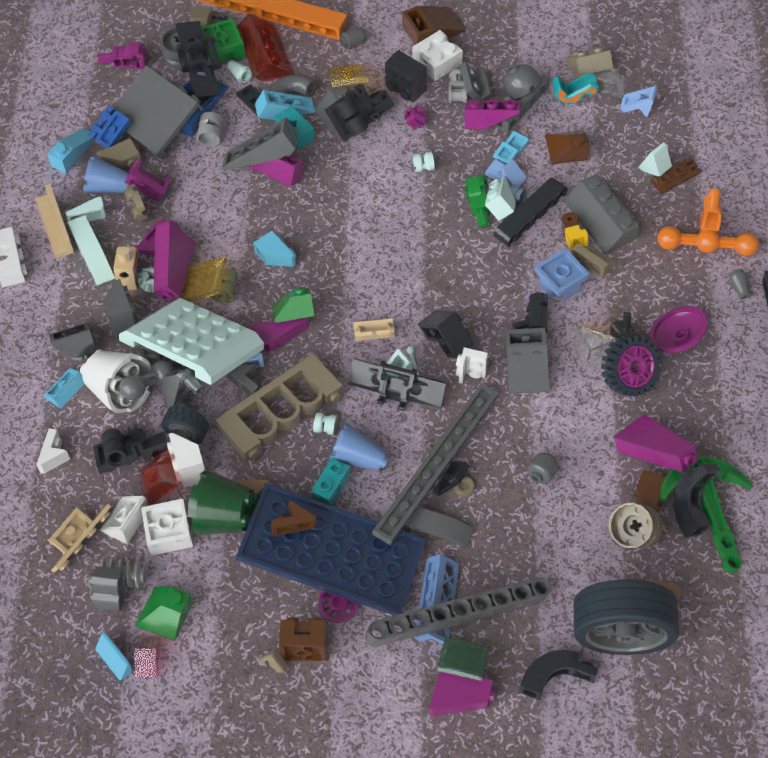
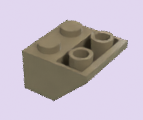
[565,47,614,79]

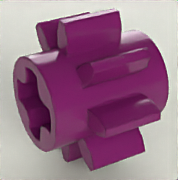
[404,105,427,129]

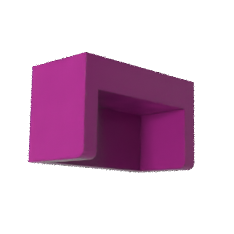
[124,158,171,201]

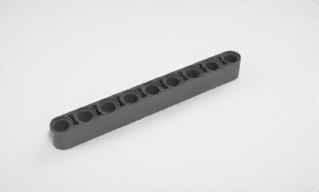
[365,577,552,647]

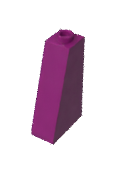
[153,220,196,302]
[614,414,699,472]

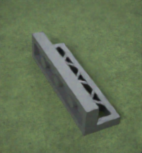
[493,74,549,134]

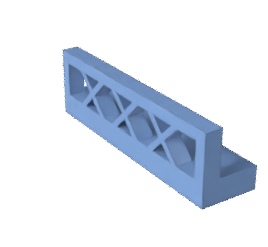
[415,554,460,644]

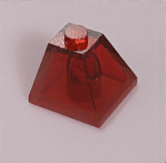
[137,450,178,506]

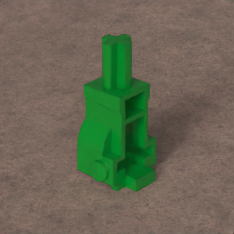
[465,174,490,228]

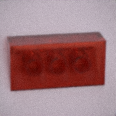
[236,13,294,82]

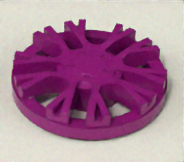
[318,591,359,623]

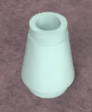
[227,60,252,83]

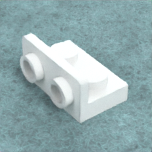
[456,348,488,384]

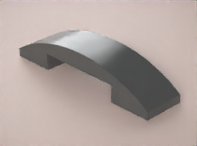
[403,508,474,548]

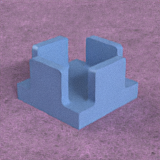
[534,248,590,300]

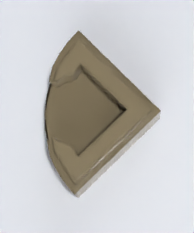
[259,649,289,672]

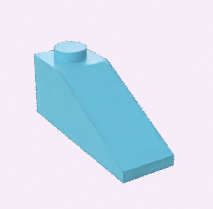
[255,90,315,120]
[48,128,98,174]

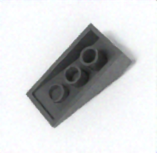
[222,117,298,171]

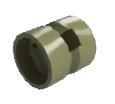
[209,267,238,303]

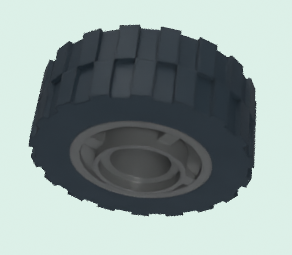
[161,405,209,445]

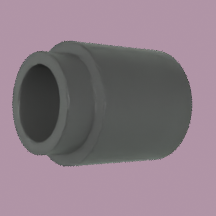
[340,27,367,49]

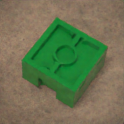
[202,18,245,63]

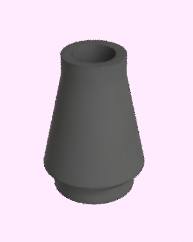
[728,269,751,299]

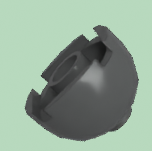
[504,64,541,99]

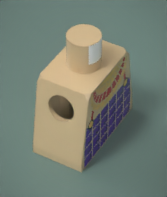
[114,246,142,290]

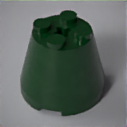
[188,471,260,535]

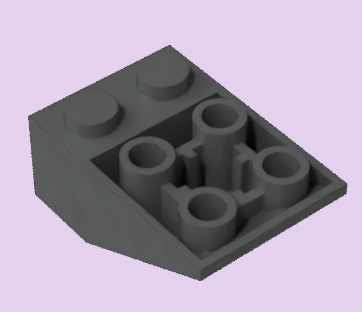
[504,328,550,394]

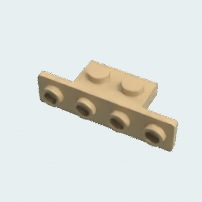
[48,503,111,573]

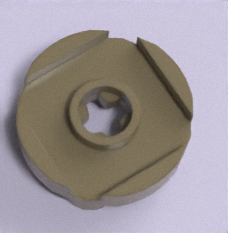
[124,184,148,222]

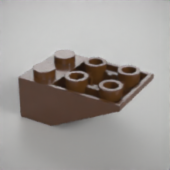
[402,6,465,45]

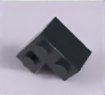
[418,310,474,358]

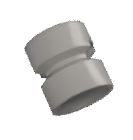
[196,112,223,146]

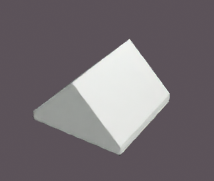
[100,496,148,544]

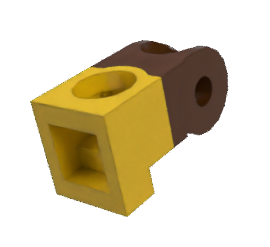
[562,212,588,250]

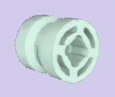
[413,151,434,173]
[313,412,338,435]

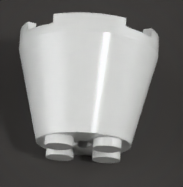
[80,350,152,414]

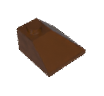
[545,130,590,165]

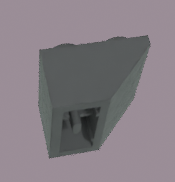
[103,279,139,337]

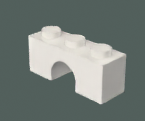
[0,227,28,287]

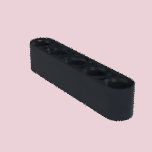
[493,177,568,247]

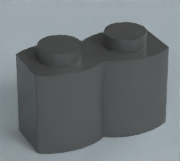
[89,566,125,612]

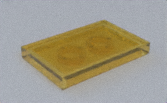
[328,64,368,88]

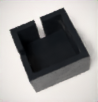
[385,50,427,103]

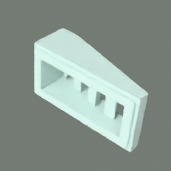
[66,196,106,222]

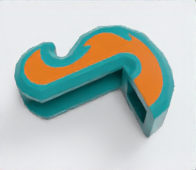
[552,73,599,104]

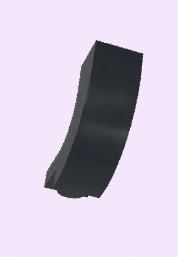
[673,463,720,538]
[519,650,598,700]

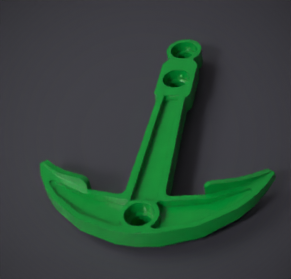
[660,456,753,573]

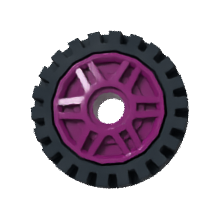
[601,335,662,396]

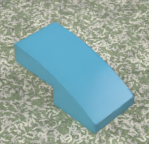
[493,131,529,164]

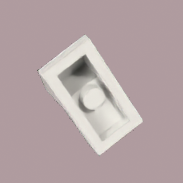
[37,428,70,474]

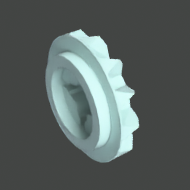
[138,265,154,292]

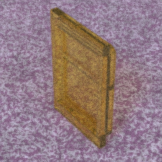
[170,257,227,302]

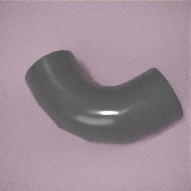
[268,75,317,97]

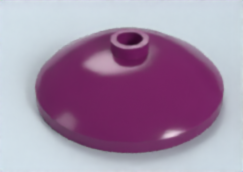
[650,306,709,353]

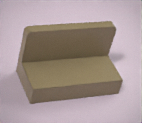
[572,243,616,278]

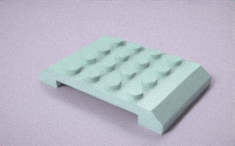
[119,298,264,385]

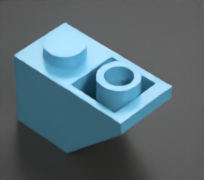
[253,231,296,267]

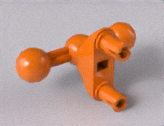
[657,189,760,257]

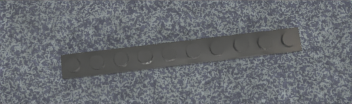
[372,383,499,545]

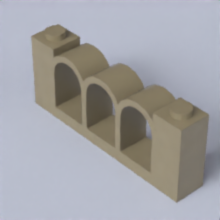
[215,354,343,462]

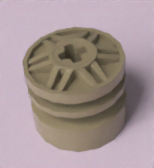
[609,503,663,548]

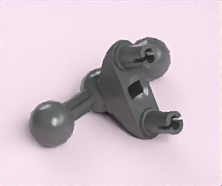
[119,360,205,410]

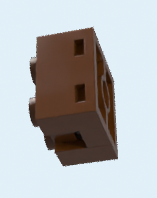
[279,617,328,661]

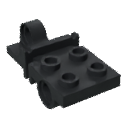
[325,84,395,141]
[93,424,169,474]

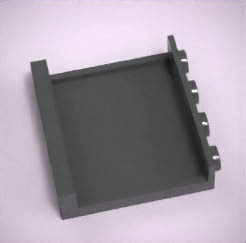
[111,66,204,160]

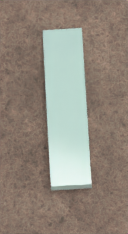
[67,215,115,287]

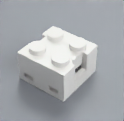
[412,30,463,81]
[141,499,193,556]

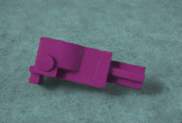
[98,42,149,69]

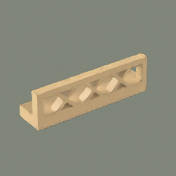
[35,184,74,258]

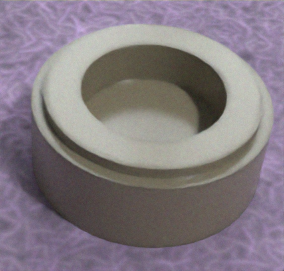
[454,476,475,497]

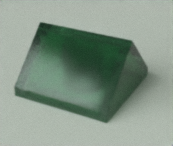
[437,636,489,681]

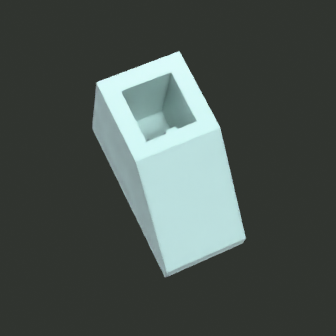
[485,176,516,221]

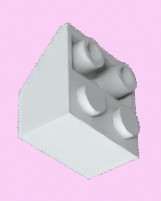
[167,433,205,488]

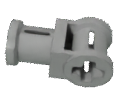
[448,69,467,103]

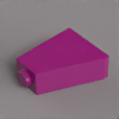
[429,667,496,716]

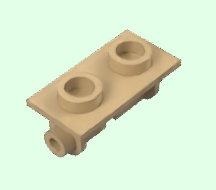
[353,318,394,341]

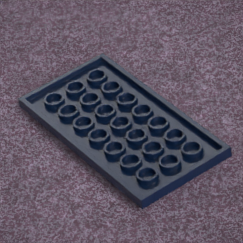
[235,483,426,616]

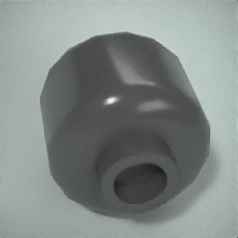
[527,453,558,484]

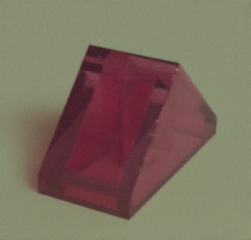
[134,635,162,679]

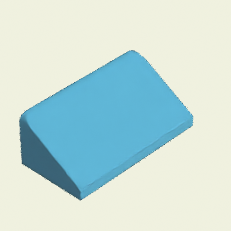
[43,368,85,408]
[96,632,133,680]

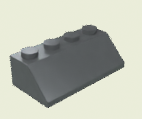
[564,173,639,254]

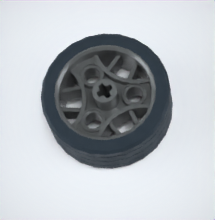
[573,579,679,655]

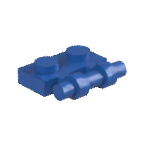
[89,105,132,148]

